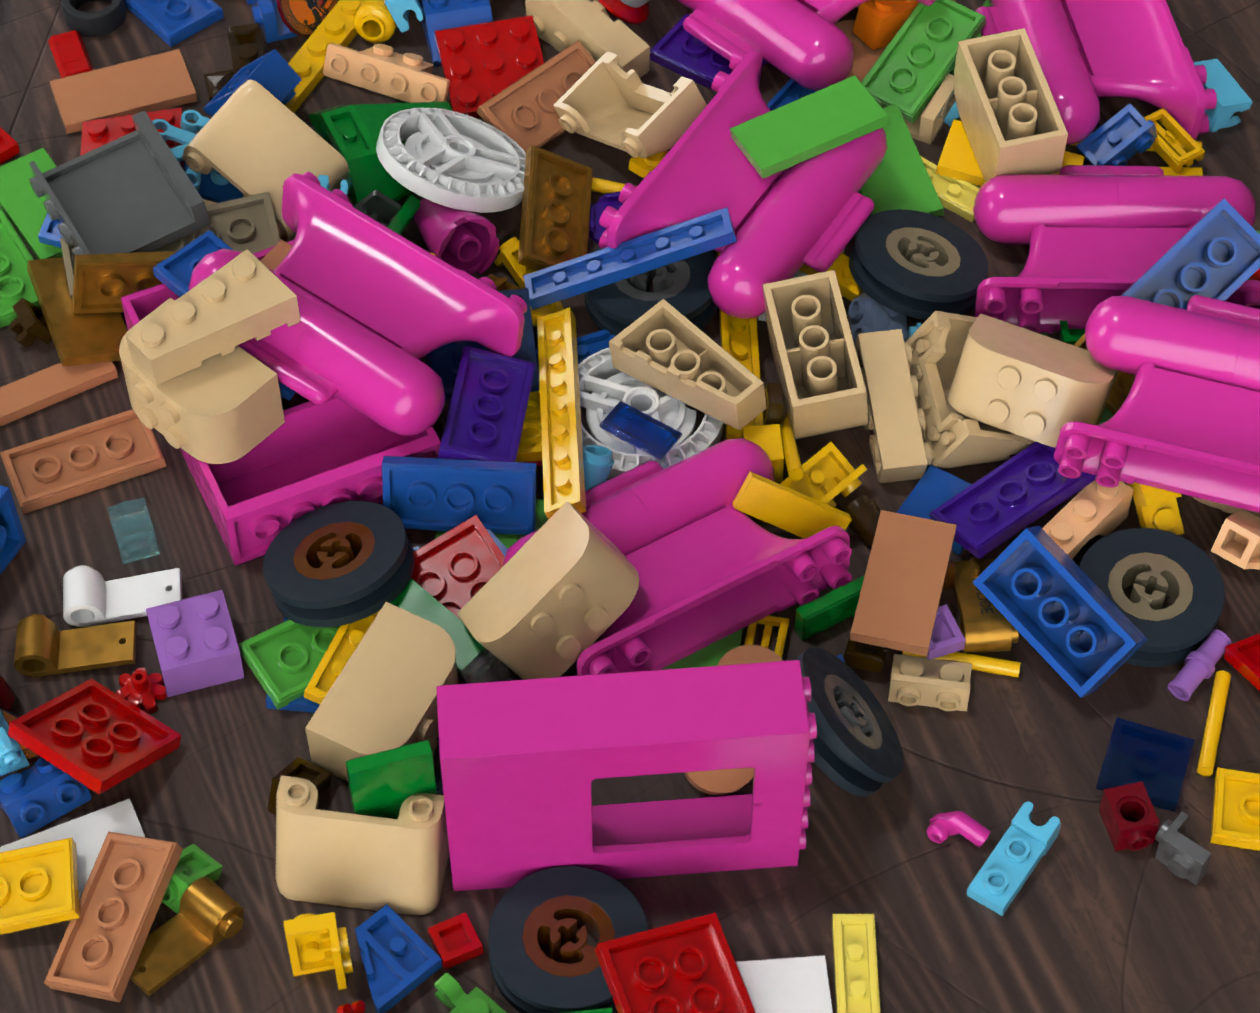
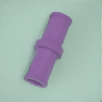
[1168,629,1232,701]

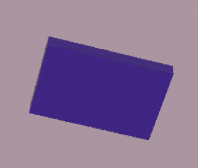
[650,13,767,93]

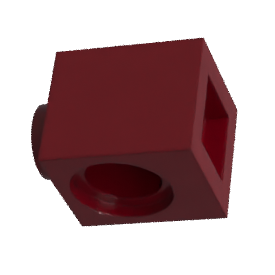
[1098,781,1160,852]

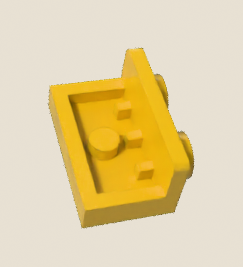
[780,442,867,507]
[283,912,353,990]

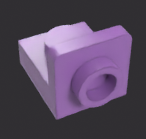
[926,604,966,660]

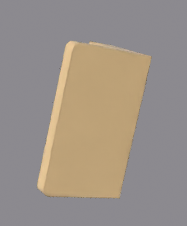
[905,74,956,145]

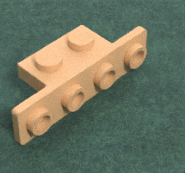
[323,43,450,103]

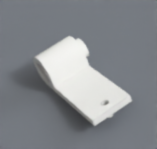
[63,565,182,627]

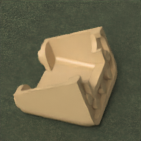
[553,51,707,158]
[182,80,349,242]
[906,311,1036,468]
[276,776,449,916]

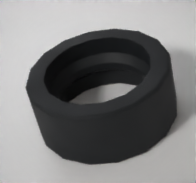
[61,0,126,37]

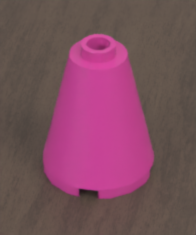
[413,198,500,275]

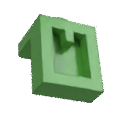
[162,843,223,914]

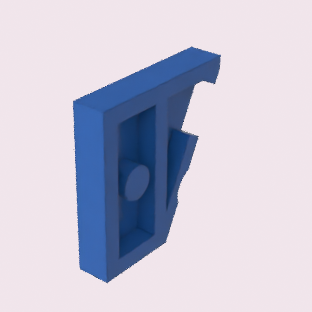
[355,904,442,1013]

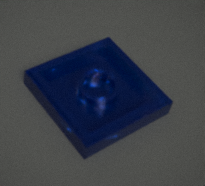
[1096,718,1195,812]

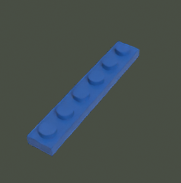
[523,207,737,310]

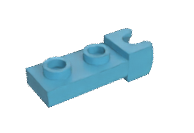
[967,801,1061,916]

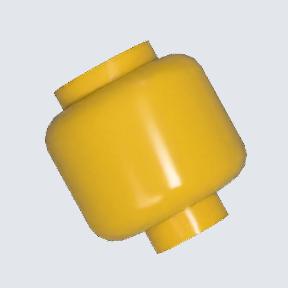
[354,0,398,43]

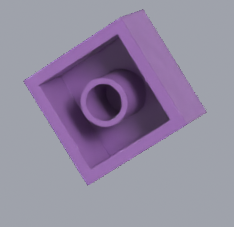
[146,590,245,697]

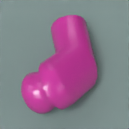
[926,811,991,847]

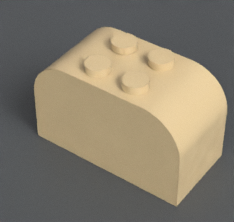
[954,28,1068,182]
[762,270,868,439]
[119,298,285,464]
[948,313,1118,448]
[457,501,639,680]
[305,602,458,782]

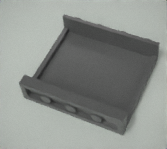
[29,110,211,257]

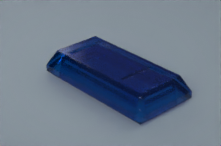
[599,401,682,460]

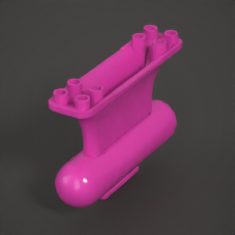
[677,0,936,91]
[975,0,1217,145]
[598,49,888,319]
[973,165,1260,334]
[188,172,527,436]
[1054,295,1260,513]
[503,438,852,676]

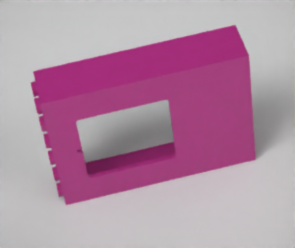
[121,240,441,565]
[436,660,817,892]

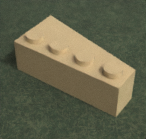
[525,0,650,78]
[126,249,301,386]
[609,299,767,430]
[855,329,932,483]

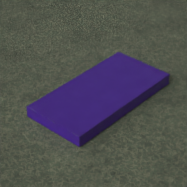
[437,346,536,462]
[929,442,1096,559]

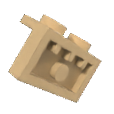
[888,654,972,712]

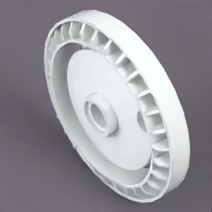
[376,108,526,213]
[578,347,724,479]

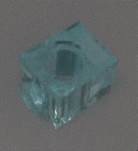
[107,497,160,564]

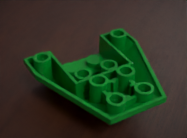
[309,102,453,205]

